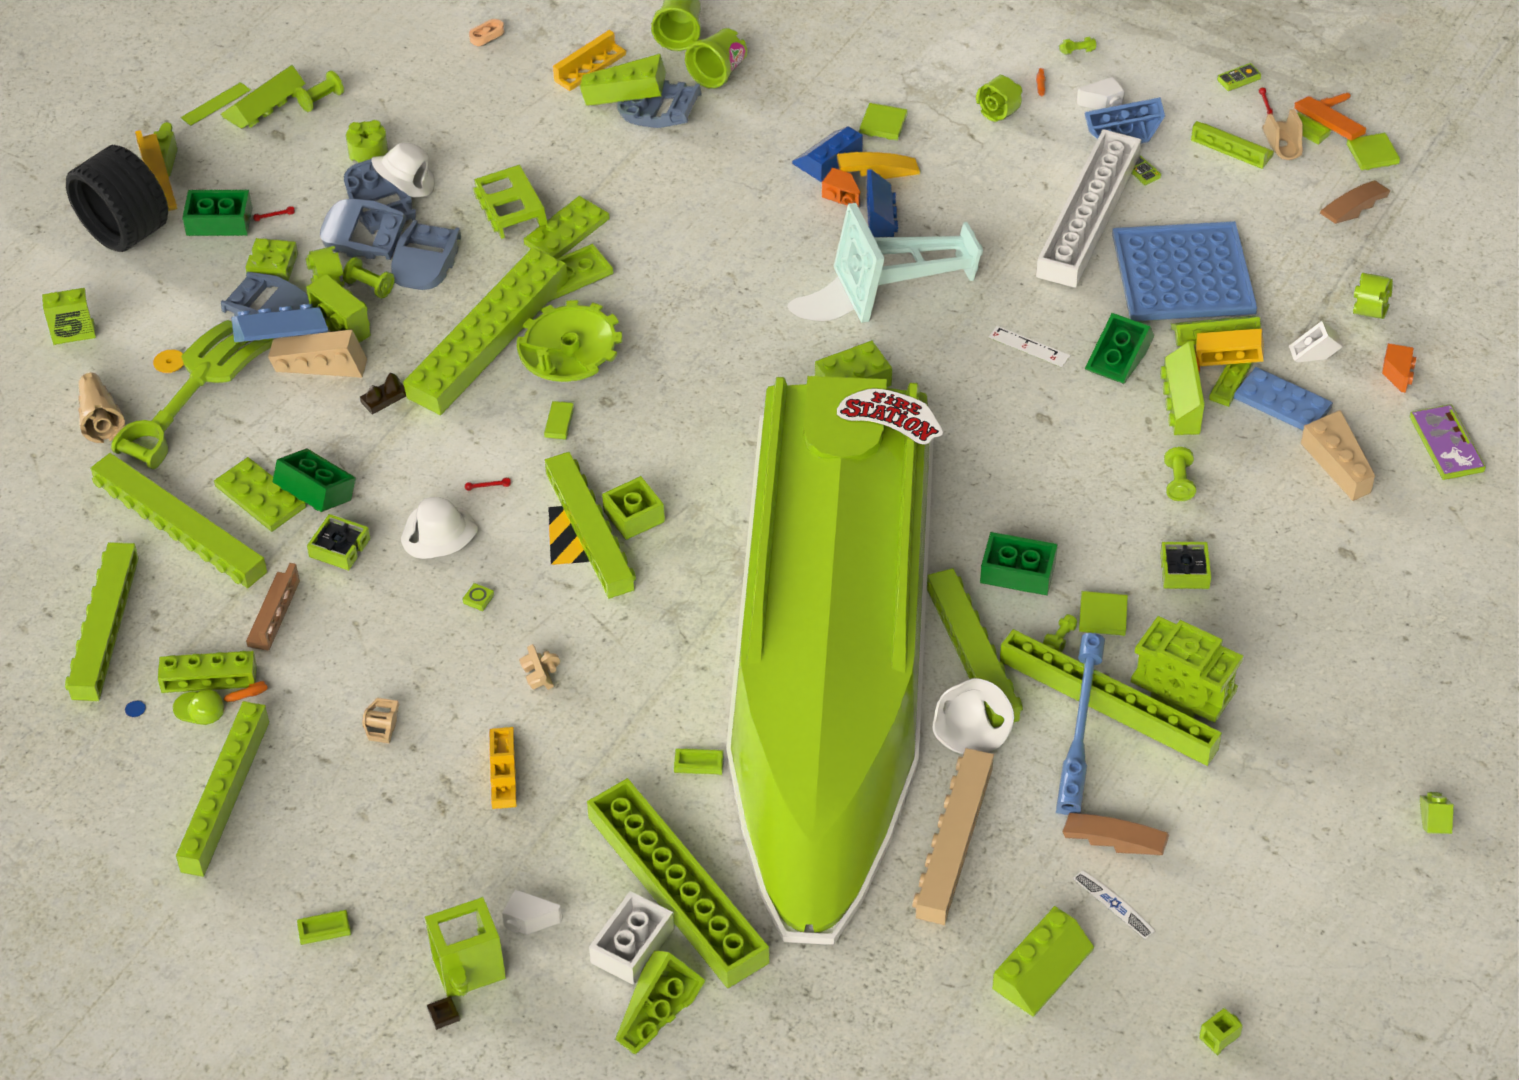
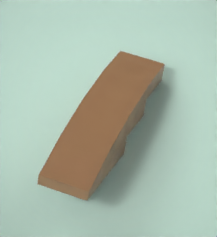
[1320,180,1390,224]
[1063,813,1169,855]

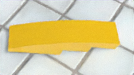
[837,152,920,179]
[490,727,517,809]

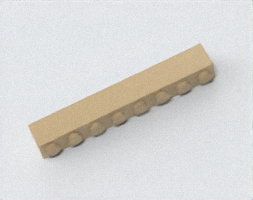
[912,748,994,925]

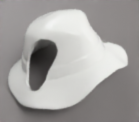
[372,143,434,197]
[401,497,478,559]
[932,679,1014,754]

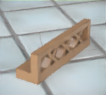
[246,563,300,651]

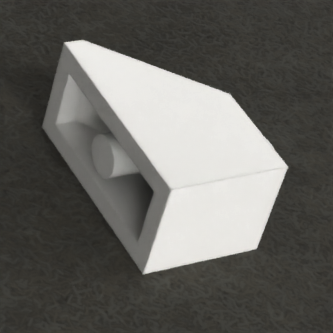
[1077,77,1124,110]
[1289,321,1343,363]
[502,890,562,935]

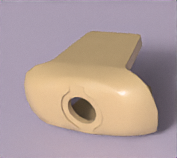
[1262,109,1303,160]

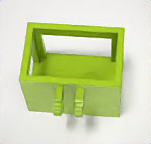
[425,897,506,997]

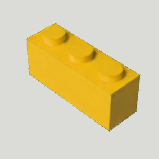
[1196,329,1264,366]

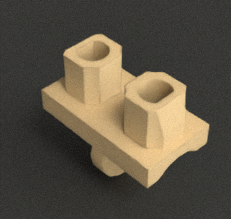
[519,644,560,690]

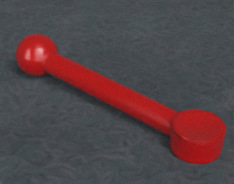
[1259,87,1273,115]
[253,206,295,222]
[464,478,511,491]

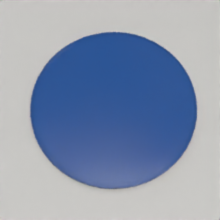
[125,701,146,717]

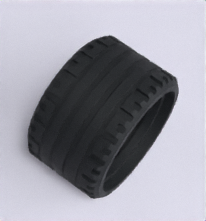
[66,145,168,252]

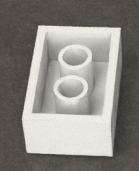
[589,891,674,985]

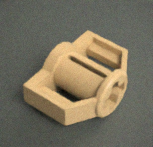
[362,698,399,744]

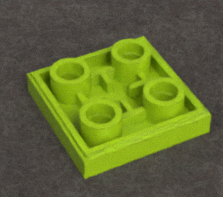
[859,103,908,140]
[1347,133,1400,170]
[1079,591,1128,636]

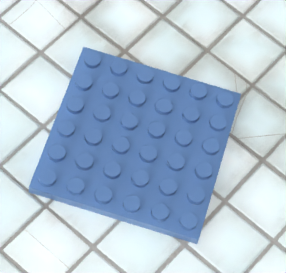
[1112,221,1257,321]

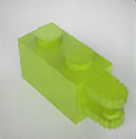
[153,122,178,176]

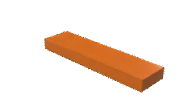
[1294,96,1366,141]

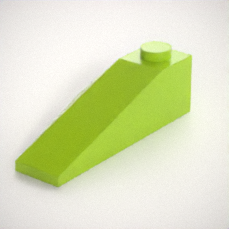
[615,951,706,1054]

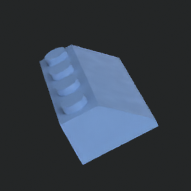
[231,304,328,342]

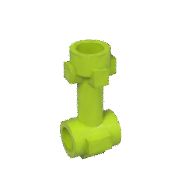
[1059,37,1096,55]
[1043,614,1077,652]

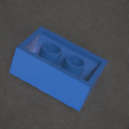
[792,126,863,182]
[866,169,898,238]

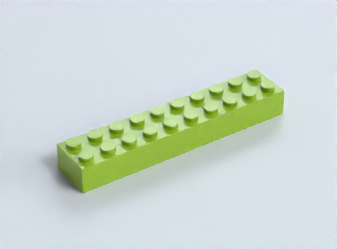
[403,247,568,416]
[587,778,769,989]

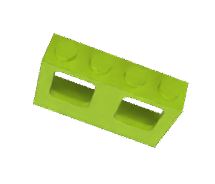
[473,164,548,239]

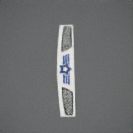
[1073,870,1155,939]

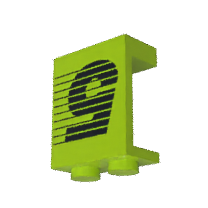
[42,288,96,345]

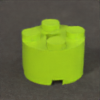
[976,75,1022,122]
[346,120,388,163]
[305,246,345,287]
[1353,273,1393,319]

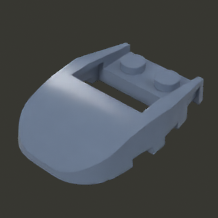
[617,80,702,128]
[344,159,416,234]
[320,199,407,260]
[391,220,461,290]
[221,272,309,316]

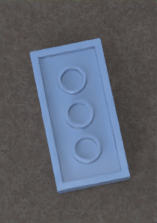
[1234,367,1333,430]

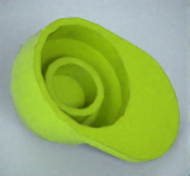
[173,689,224,725]

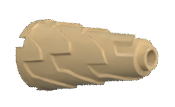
[78,372,125,443]

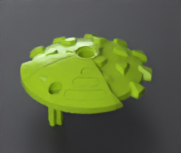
[516,300,623,382]

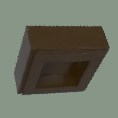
[427,996,460,1030]

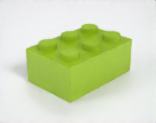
[306,274,371,343]
[815,340,892,387]

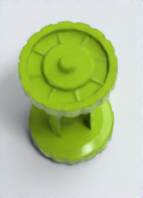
[295,70,344,112]
[342,257,395,299]
[1164,447,1196,501]

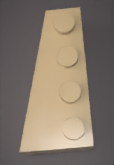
[268,330,367,378]
[1301,410,1375,501]

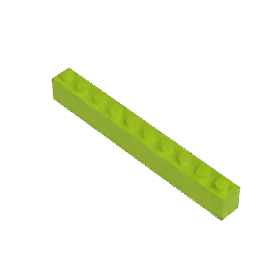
[90,453,267,588]
[1000,629,1222,766]

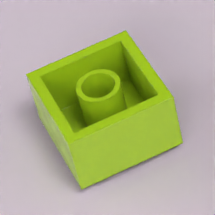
[602,476,665,540]

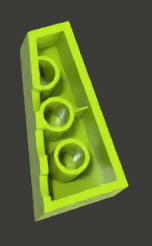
[580,54,666,106]

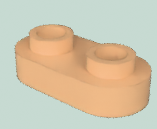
[469,19,504,46]

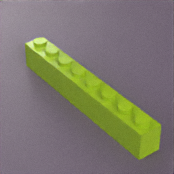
[544,452,636,599]
[65,542,139,701]
[927,568,1023,728]
[176,701,269,877]

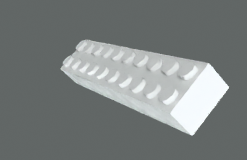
[1036,129,1141,288]

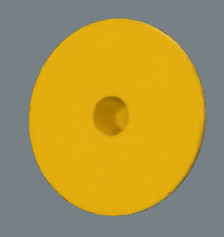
[153,349,184,373]

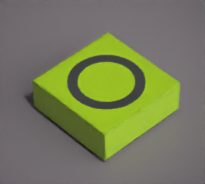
[462,583,494,611]

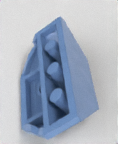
[1084,97,1165,144]

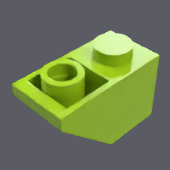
[1419,792,1454,834]

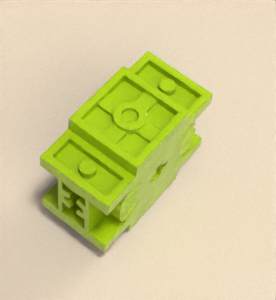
[1130,616,1243,723]

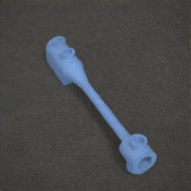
[1056,633,1105,815]

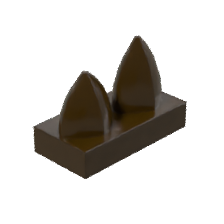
[360,373,406,415]

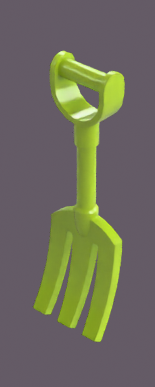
[111,320,274,469]

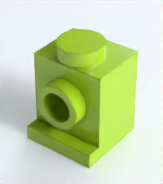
[1199,1008,1243,1056]

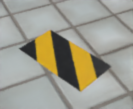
[548,506,590,565]

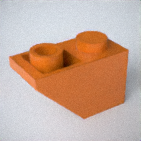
[822,168,860,208]
[1382,343,1416,393]

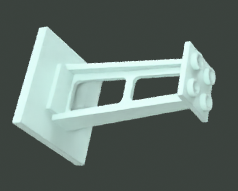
[834,203,983,323]

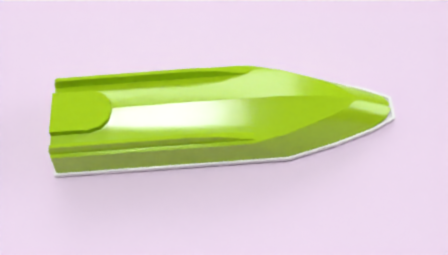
[726,376,934,945]

